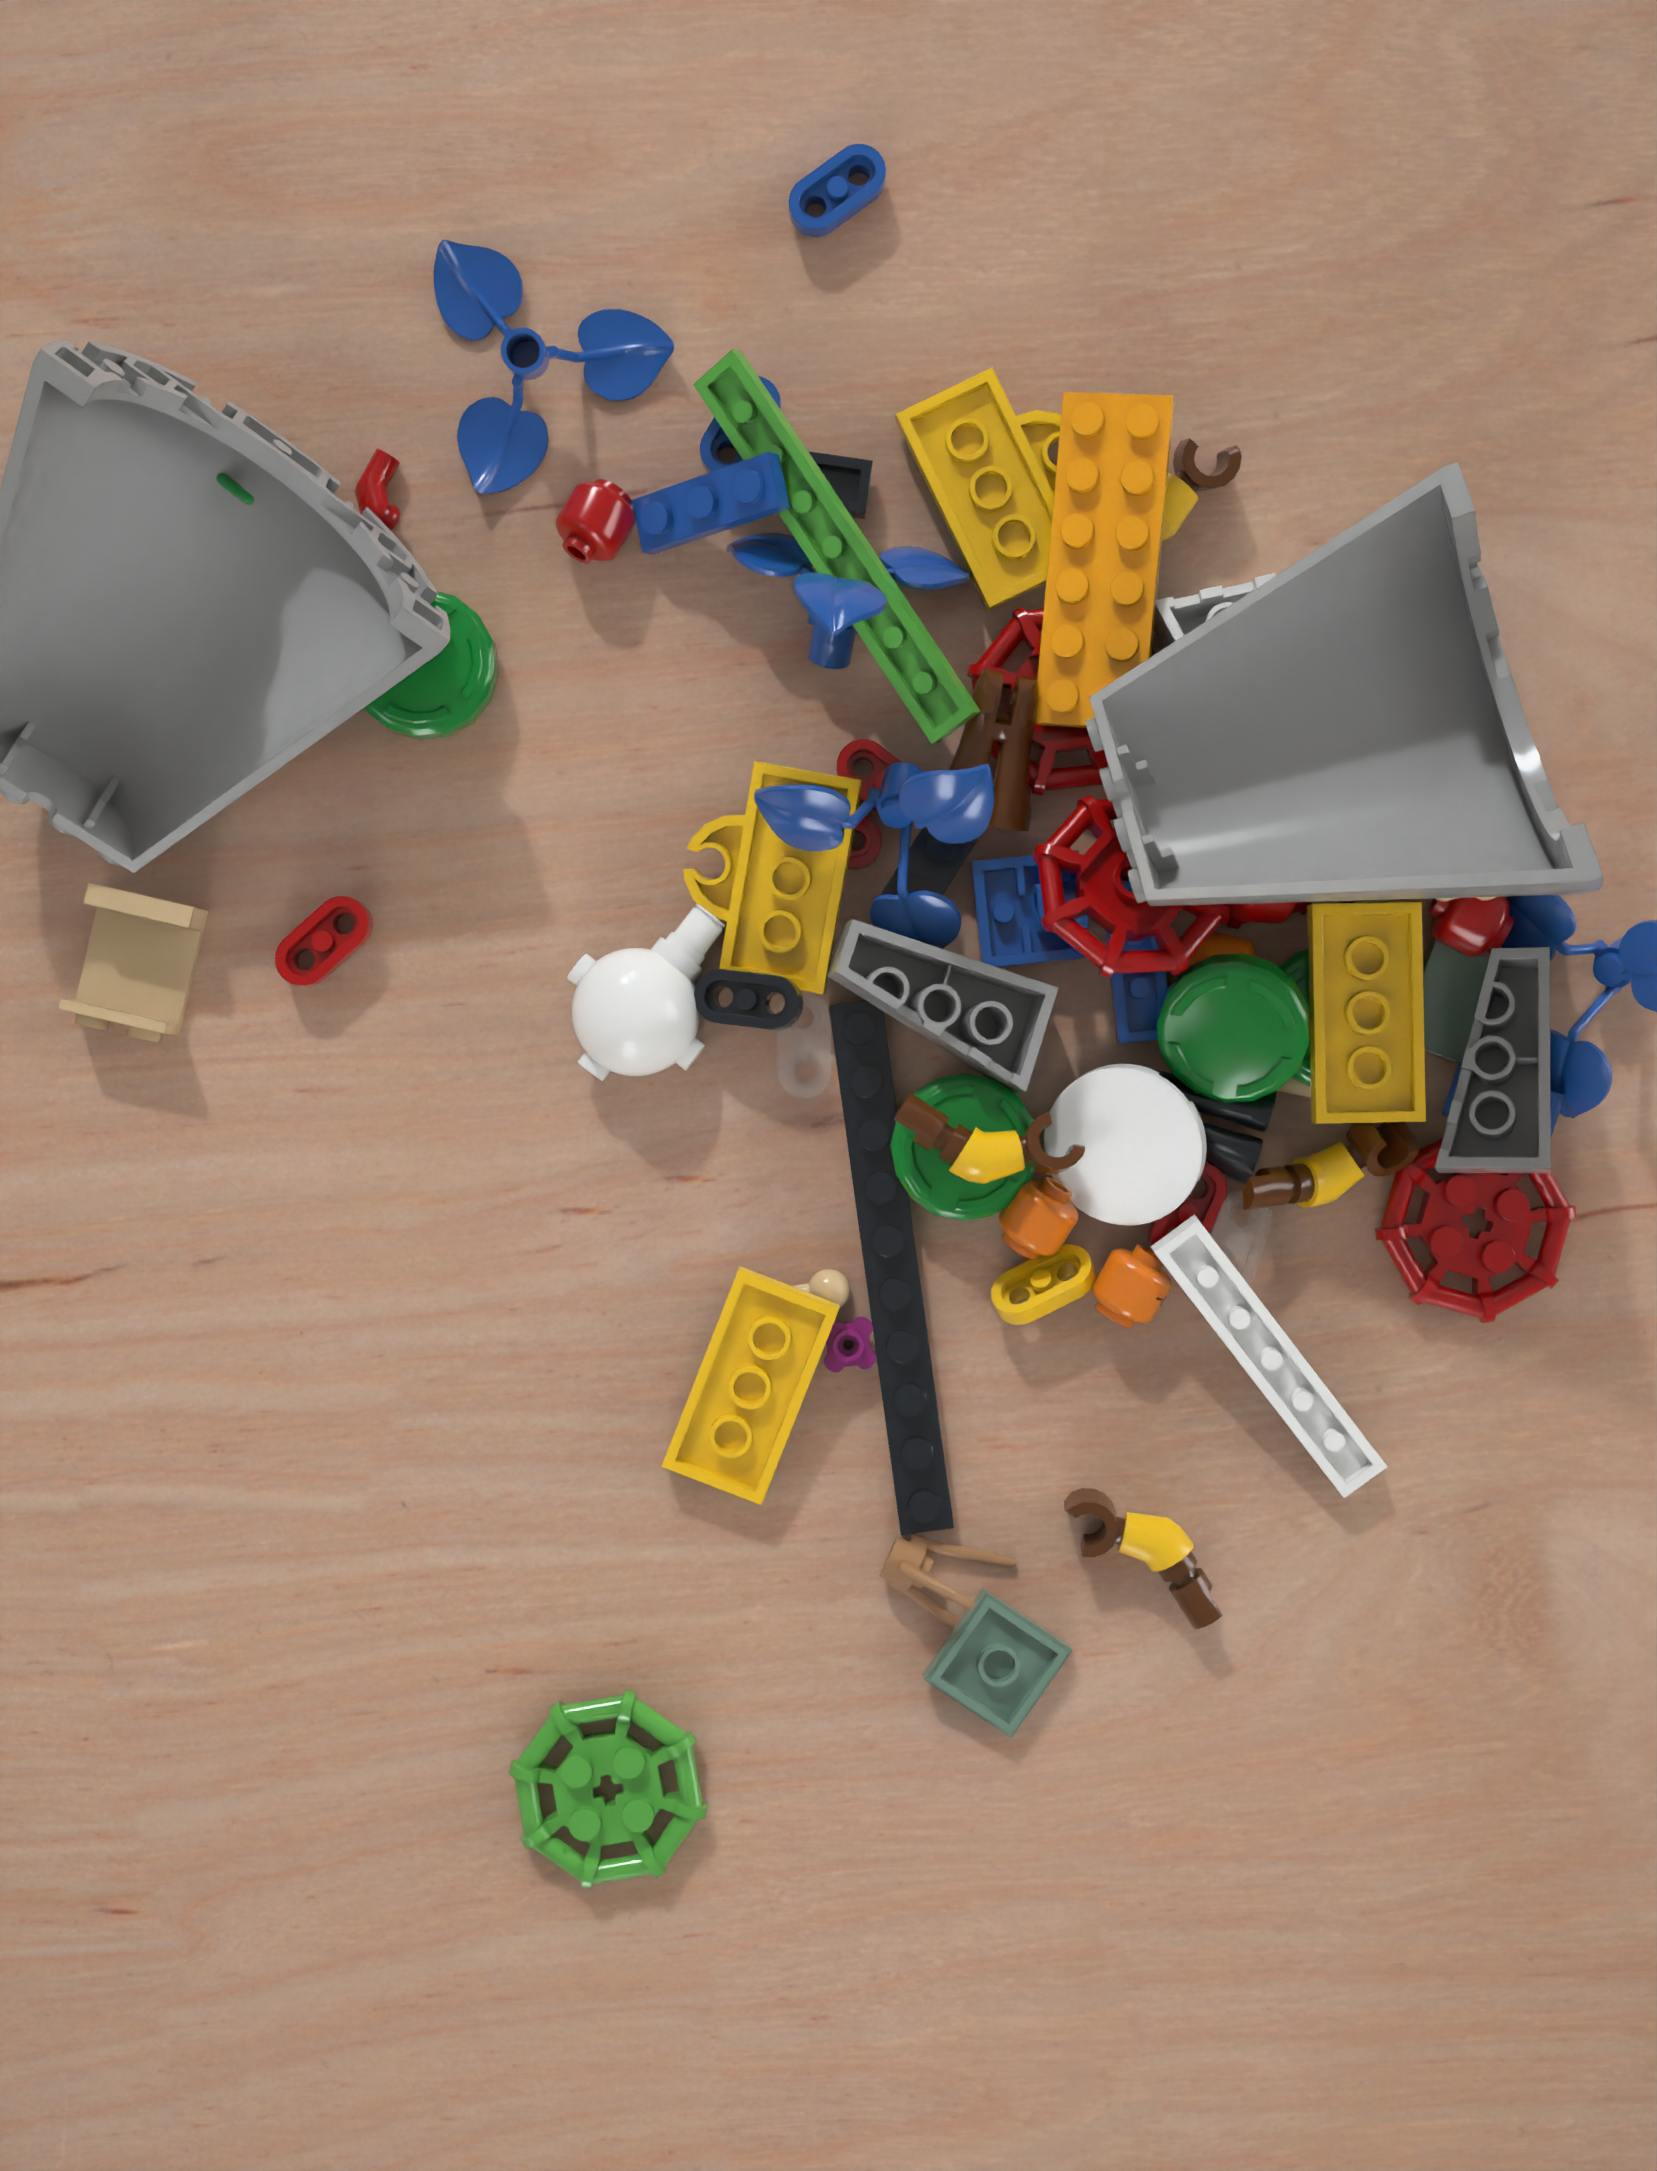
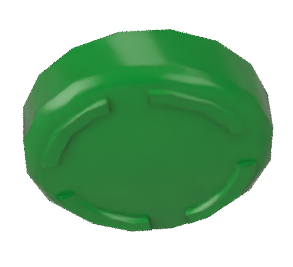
[364,591,499,740]
[1157,953,1310,1102]
[890,1073,1034,1221]

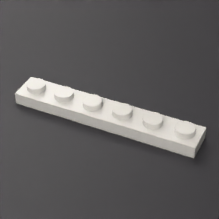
[1151,1214,1387,1498]

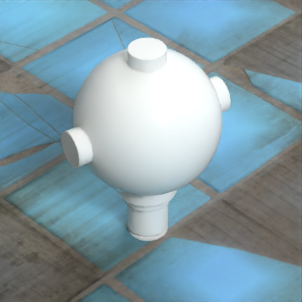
[567,903,726,1081]

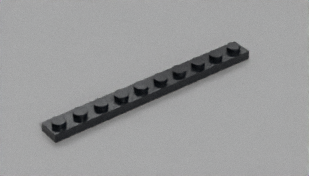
[829,1001,954,1535]

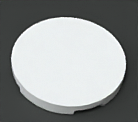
[1044,1064,1207,1226]

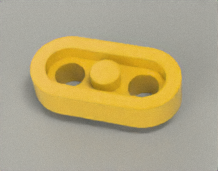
[991,1244,1096,1325]

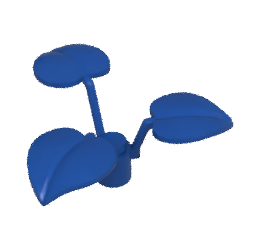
[433,240,674,494]
[727,533,971,669]
[754,762,995,949]
[1501,895,1657,1118]

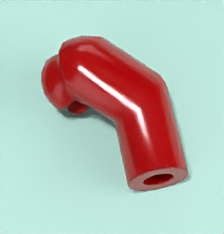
[355,449,400,531]

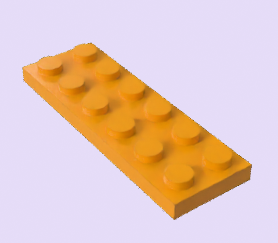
[1035,392,1175,728]

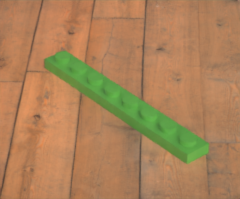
[693,349,981,744]

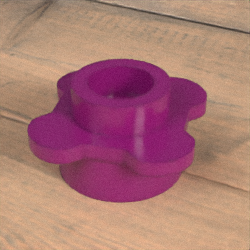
[824,1316,876,1373]

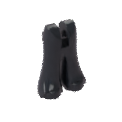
[1150,1068,1277,1185]

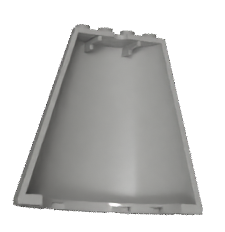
[0,340,450,873]
[1085,462,1604,906]

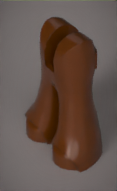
[949,669,1038,831]

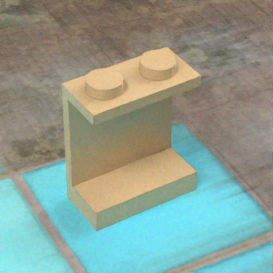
[58,882,208,1043]

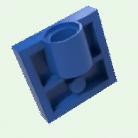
[970,850,1088,967]

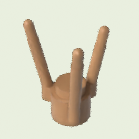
[879,1533,1016,1630]

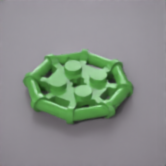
[509,1690,707,1889]

